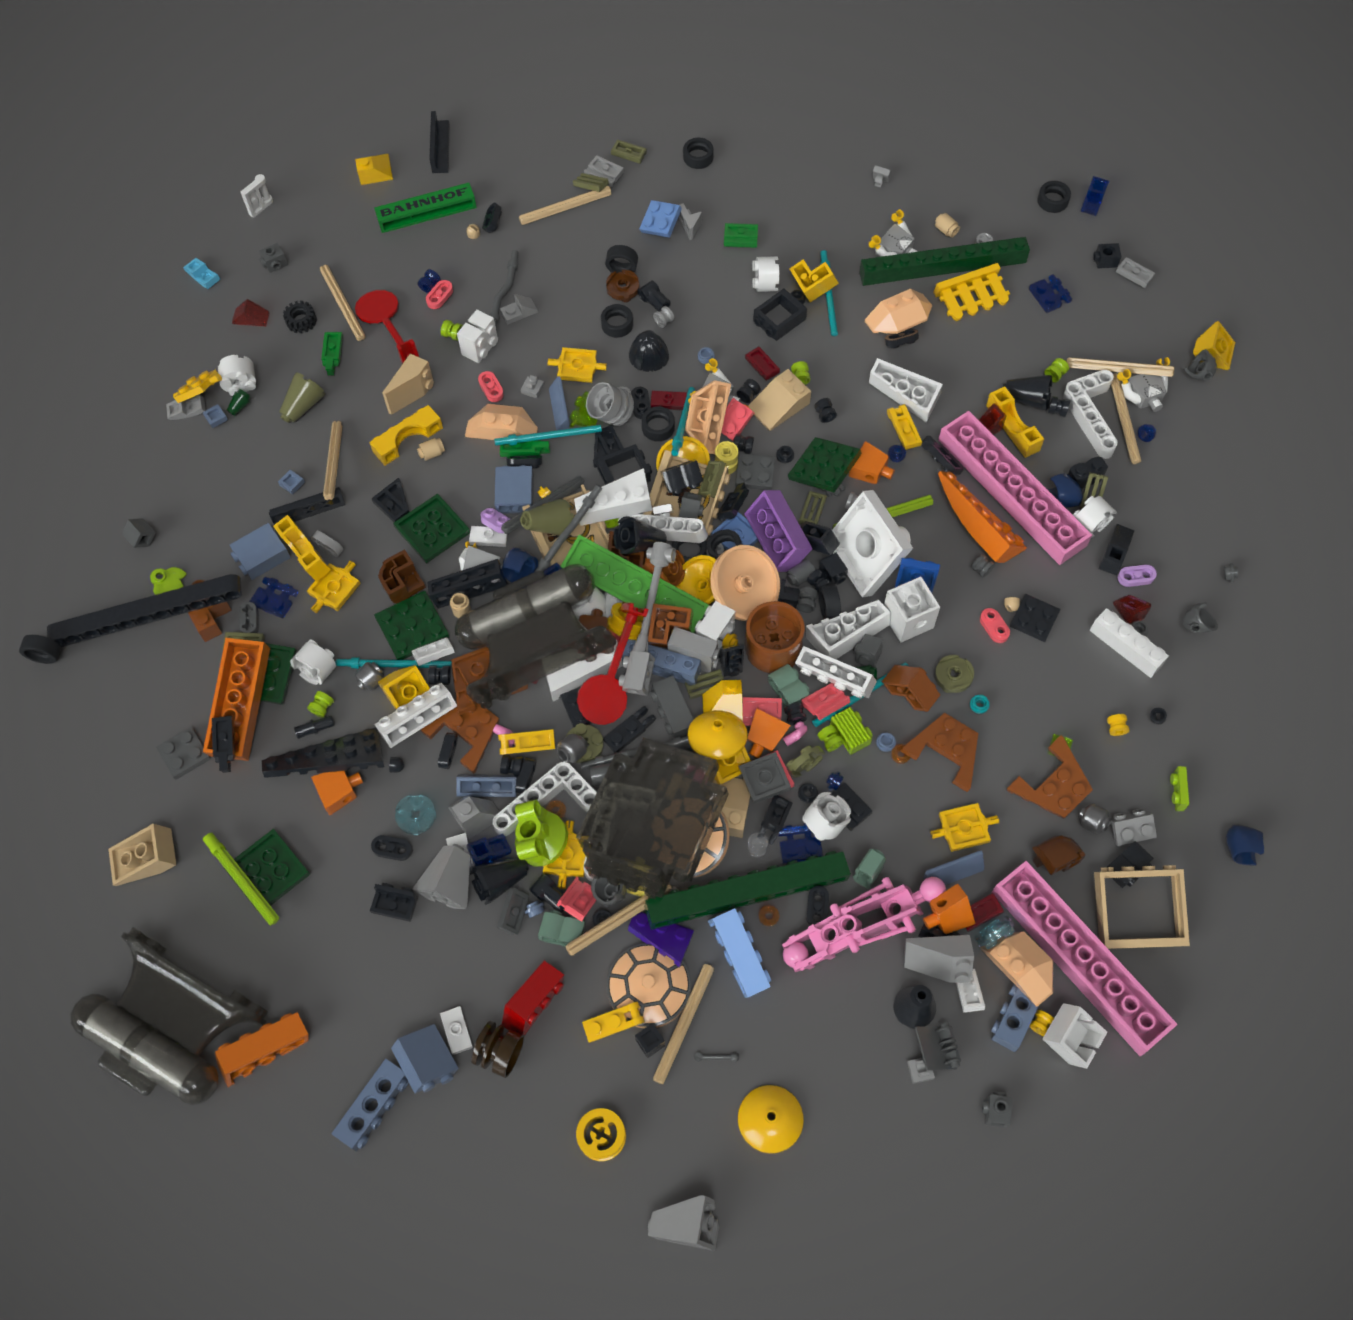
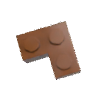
[188,602,232,642]
[648,604,693,648]
[882,665,940,712]

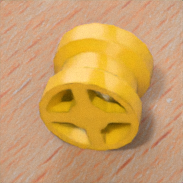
[1107,714,1130,736]
[1029,1010,1054,1036]

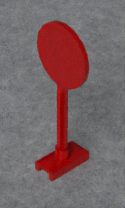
[355,290,419,364]
[577,603,649,725]

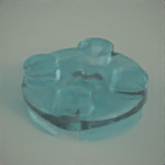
[395,794,436,836]
[974,916,1015,949]

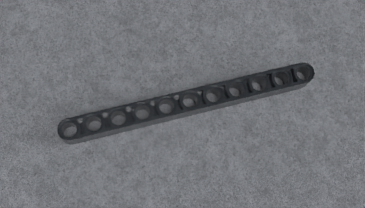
[47,574,242,647]

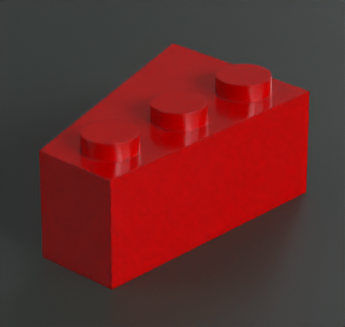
[501,960,564,1036]

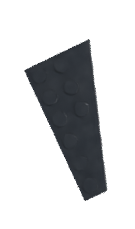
[262,728,385,778]

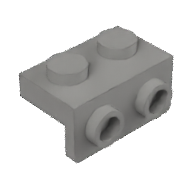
[1110,809,1157,846]

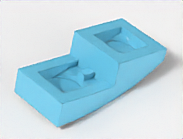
[183,258,220,289]

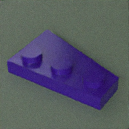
[628,912,694,968]

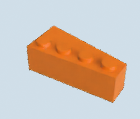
[215,1012,309,1087]

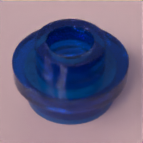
[1138,424,1156,442]
[888,445,906,462]
[826,771,844,790]

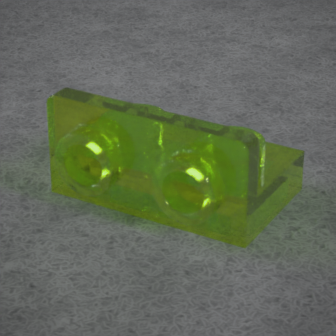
[569,391,597,428]

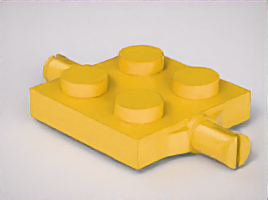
[547,347,607,383]
[173,370,222,403]
[307,561,361,613]
[930,803,999,852]
[543,820,589,889]

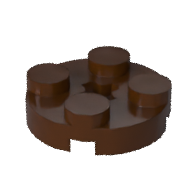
[606,270,640,302]

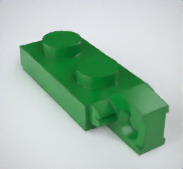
[321,332,343,376]
[500,440,550,457]

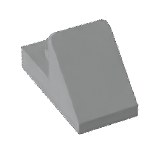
[678,203,702,240]
[500,294,538,325]

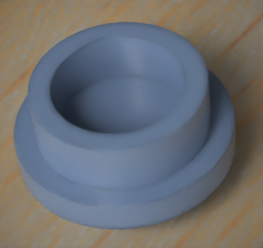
[697,347,715,364]
[876,733,896,752]
[524,901,545,918]

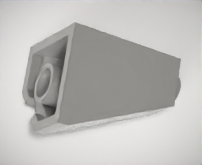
[448,796,499,839]
[412,844,470,909]
[648,1195,719,1251]

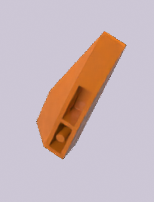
[938,471,1027,563]

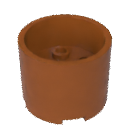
[745,601,805,673]

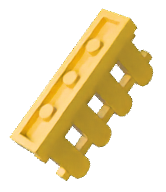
[933,263,1010,321]

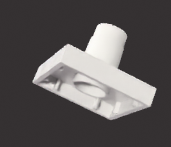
[832,490,913,597]

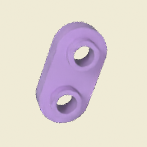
[480,508,510,533]
[1117,565,1157,587]

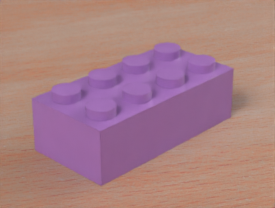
[744,490,813,572]

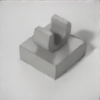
[873,165,891,188]
[521,375,544,398]
[907,1058,935,1084]

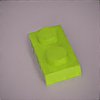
[1170,766,1189,811]

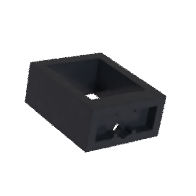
[753,288,807,341]
[596,444,652,485]

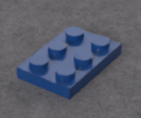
[894,558,940,593]

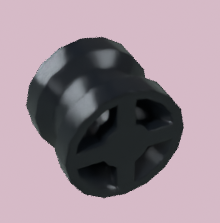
[784,703,807,725]

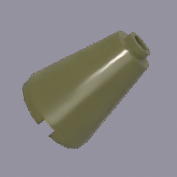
[279,372,326,423]
[520,499,574,536]

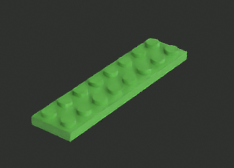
[560,534,710,633]

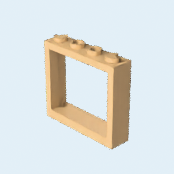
[1094,865,1190,949]

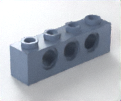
[622,639,701,685]
[991,973,1054,1052]
[331,1058,409,1152]

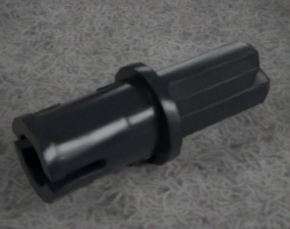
[294,716,334,739]

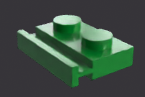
[724,223,758,248]

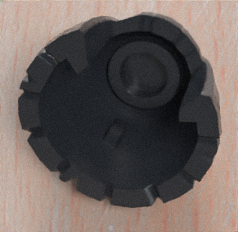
[629,330,669,372]

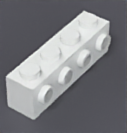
[1090,608,1169,678]
[795,646,877,699]
[374,683,457,748]

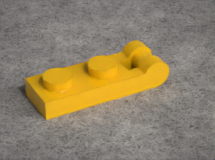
[887,404,922,450]
[498,729,555,754]
[582,1001,645,1043]

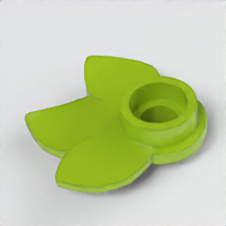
[150,567,187,595]

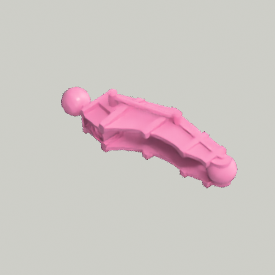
[782,877,946,972]

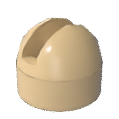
[467,224,480,239]
[1004,597,1020,612]

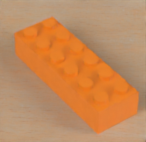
[203,638,270,761]

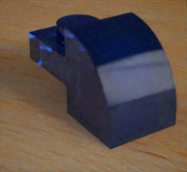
[1081,176,1109,216]
[466,834,512,865]

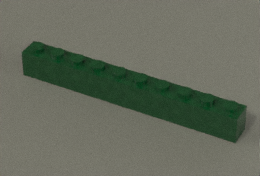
[859,237,1030,286]
[644,851,851,930]

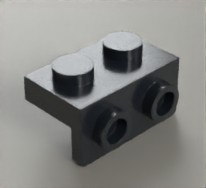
[370,883,418,922]

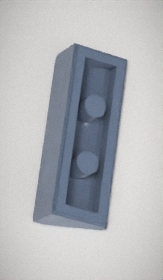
[549,376,570,430]
[456,774,518,797]
[923,851,984,885]

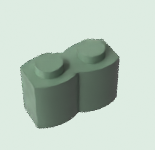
[768,664,810,707]
[853,849,886,889]
[538,910,585,947]

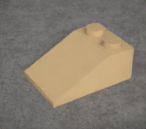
[382,354,434,415]
[748,369,811,431]
[708,778,750,838]
[109,824,176,886]

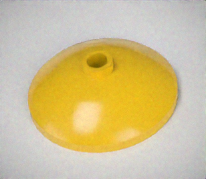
[656,436,710,471]
[675,555,716,605]
[688,711,747,760]
[738,1085,804,1154]

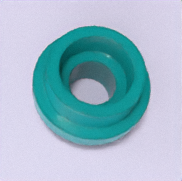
[970,695,990,714]

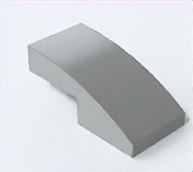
[166,394,206,420]

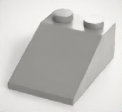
[904,935,974,983]

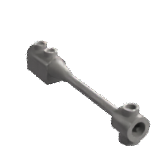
[619,542,676,696]

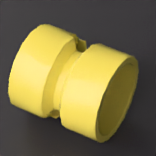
[715,441,738,474]

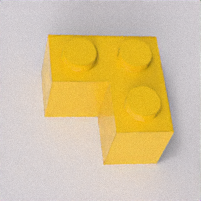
[789,259,839,302]

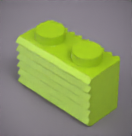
[830,707,873,755]

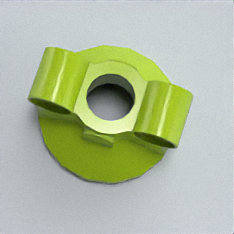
[515,800,568,867]

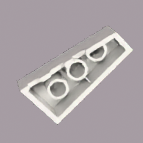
[869,358,943,423]
[574,468,653,526]
[806,600,891,659]
[542,640,623,702]

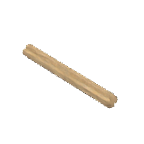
[519,186,611,225]
[320,265,365,341]
[1067,357,1174,377]
[1111,373,1141,465]
[323,421,342,500]
[566,882,672,956]
[653,964,714,1084]

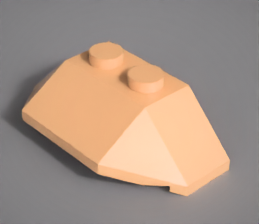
[865,289,932,334]
[685,380,731,455]
[465,404,538,440]
[981,931,1053,1007]

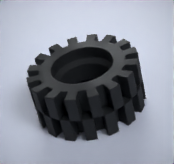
[283,300,317,334]

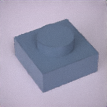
[202,404,228,428]
[278,470,305,495]

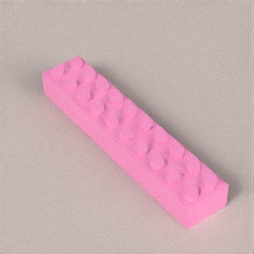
[938,411,1092,565]
[992,861,1178,1056]

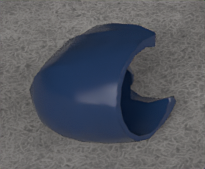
[1047,473,1083,508]
[501,547,539,586]
[1226,824,1264,866]

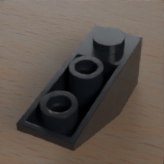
[1099,524,1135,575]
[718,644,744,677]

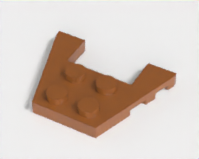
[451,647,528,716]
[419,697,500,774]
[901,713,978,792]
[1006,735,1093,819]

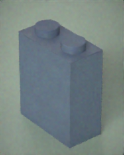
[495,465,533,514]
[230,523,291,580]
[391,1024,459,1093]

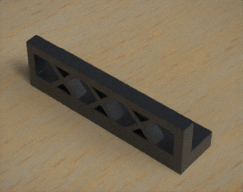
[429,111,450,173]
[269,487,345,525]
[427,559,508,609]

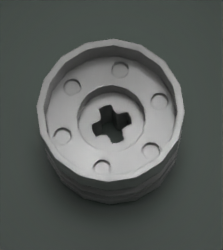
[586,382,634,427]

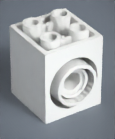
[884,577,940,643]

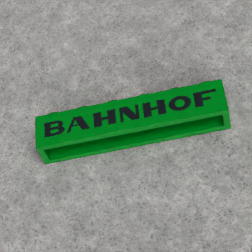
[374,183,477,233]

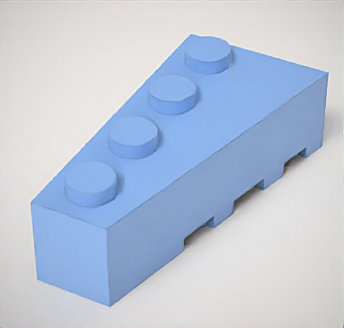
[708,908,771,998]

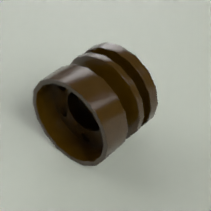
[471,1021,525,1078]

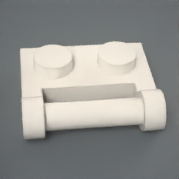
[241,174,273,218]

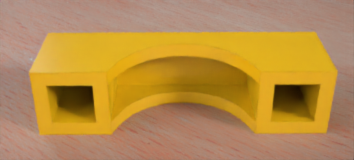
[986,386,1044,458]
[369,405,443,466]
[273,515,331,582]

